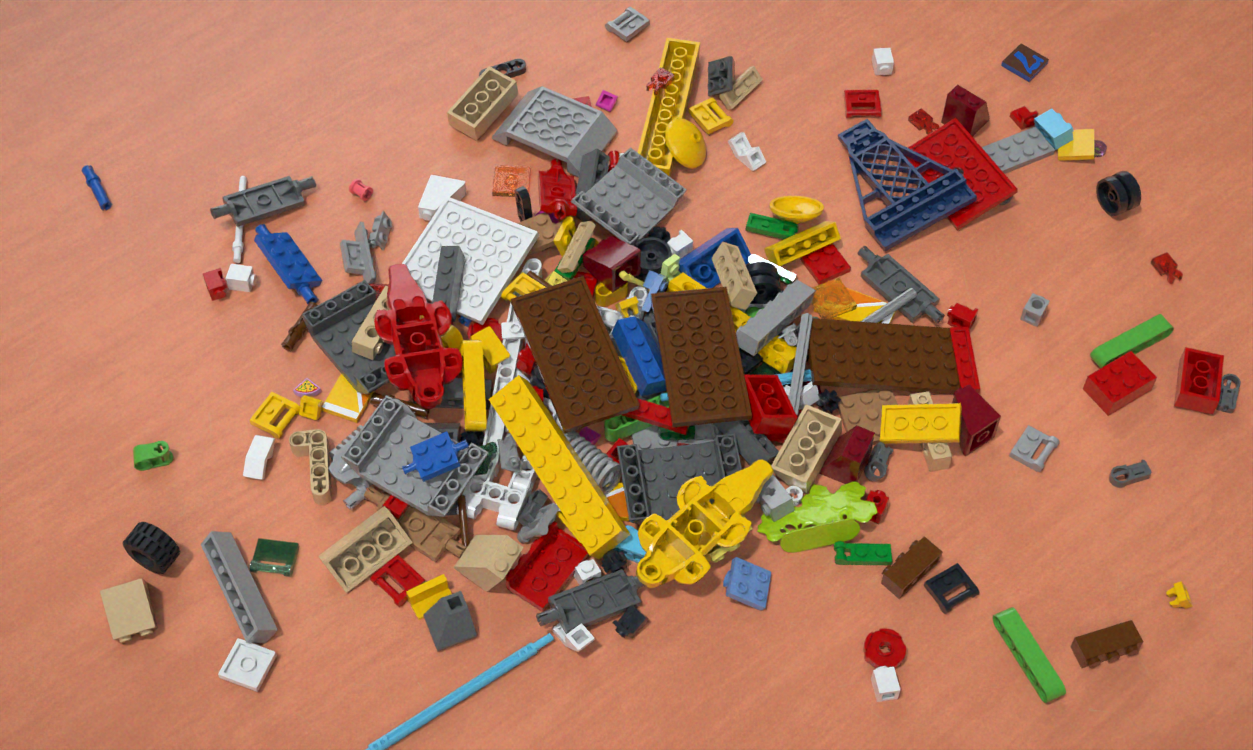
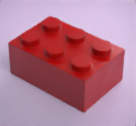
[1174,347,1224,415]
[1083,351,1157,416]
[744,375,798,434]

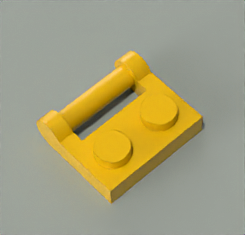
[689,98,734,135]
[553,217,577,257]
[501,272,546,301]
[249,392,300,439]

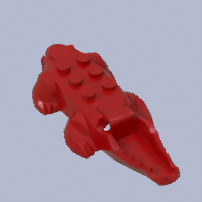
[374,264,462,409]

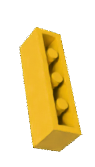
[764,221,841,266]

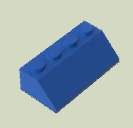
[678,228,751,288]
[611,316,666,396]

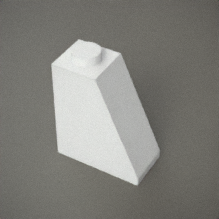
[418,175,466,221]

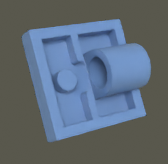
[642,270,669,312]
[723,557,771,611]

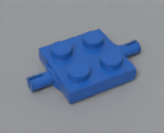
[402,431,469,482]

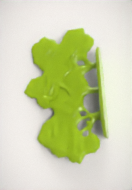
[757,482,878,553]

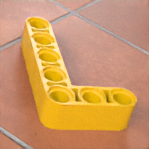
[459,340,487,431]

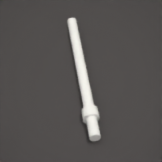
[232,176,247,263]

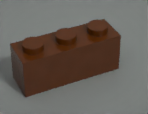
[881,536,943,599]
[1070,620,1144,669]

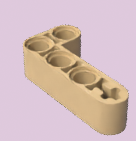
[289,429,332,505]

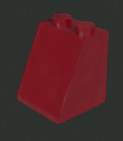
[941,84,990,137]
[583,236,641,293]
[951,384,1001,457]
[819,425,875,484]

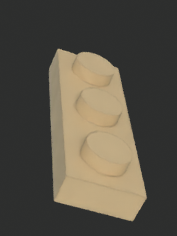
[719,66,763,110]
[557,221,596,273]

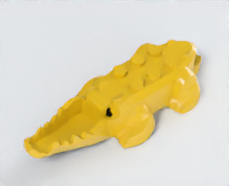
[636,459,774,588]

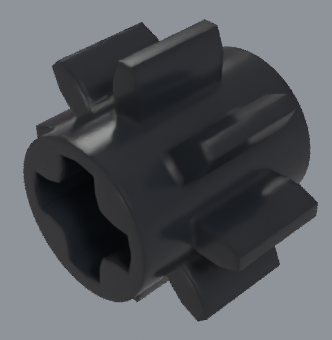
[648,227,671,243]
[816,389,841,414]
[460,429,484,448]
[601,549,627,573]

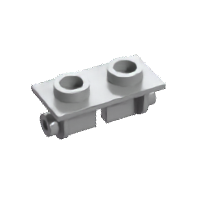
[368,211,392,250]
[778,323,800,346]
[497,433,520,473]

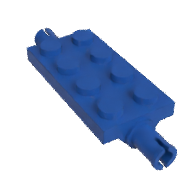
[254,224,322,305]

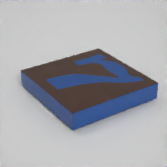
[1001,43,1049,82]

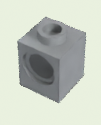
[1020,293,1050,327]

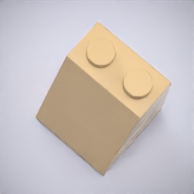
[454,535,524,592]
[100,578,157,643]

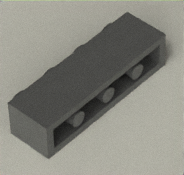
[575,148,610,222]
[432,246,465,322]
[412,378,493,410]
[713,420,779,465]

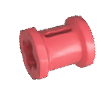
[349,179,373,201]

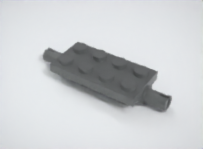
[210,176,316,227]
[858,246,945,324]
[536,569,645,634]

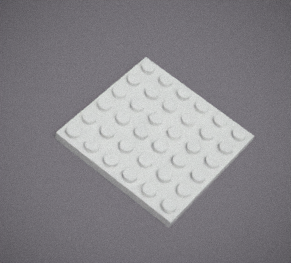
[402,196,539,325]

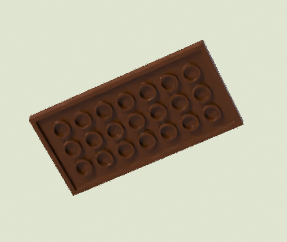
[511,276,640,433]
[651,287,752,427]
[808,318,960,394]

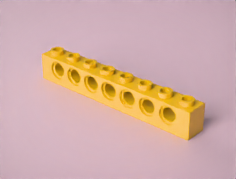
[667,272,797,373]

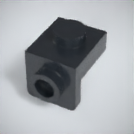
[613,604,649,638]

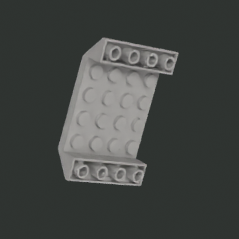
[492,86,617,177]
[571,147,687,246]
[341,395,489,517]

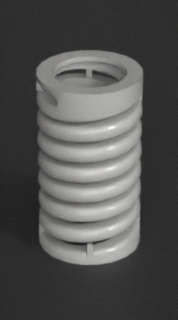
[564,431,622,495]

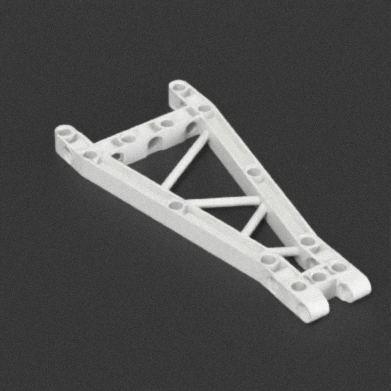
[457,258,647,531]

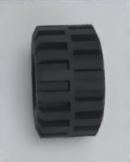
[123,522,180,574]

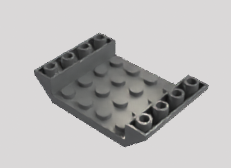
[302,280,396,394]
[617,433,742,525]

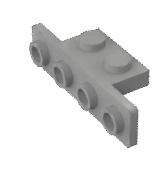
[340,222,376,286]

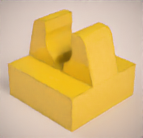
[615,296,639,318]
[299,395,323,420]
[1166,581,1193,609]

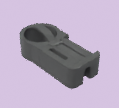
[1216,374,1241,413]
[864,442,893,482]
[1109,460,1152,488]
[517,489,548,527]

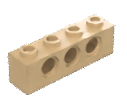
[712,242,757,310]
[352,286,399,360]
[908,391,952,472]

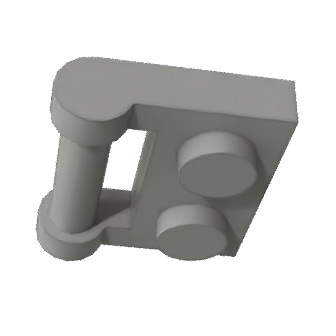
[605,7,650,42]
[1009,425,1060,472]
[517,503,559,543]

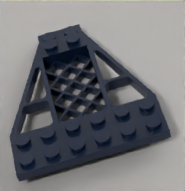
[838,119,977,251]

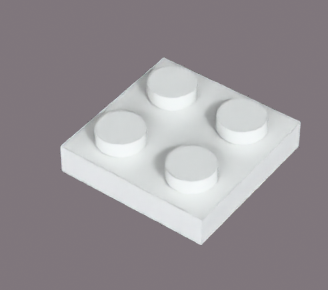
[218,638,277,692]

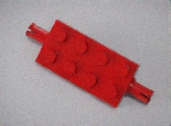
[538,158,577,220]

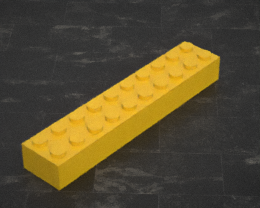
[637,38,700,177]
[488,375,631,559]

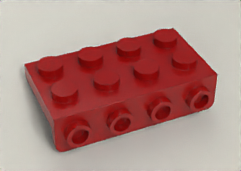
[505,521,589,612]

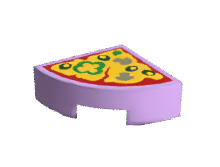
[293,378,321,397]

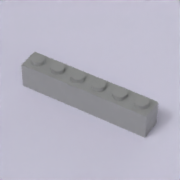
[736,280,816,356]
[201,531,278,643]

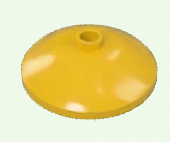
[665,118,706,168]
[769,196,824,224]

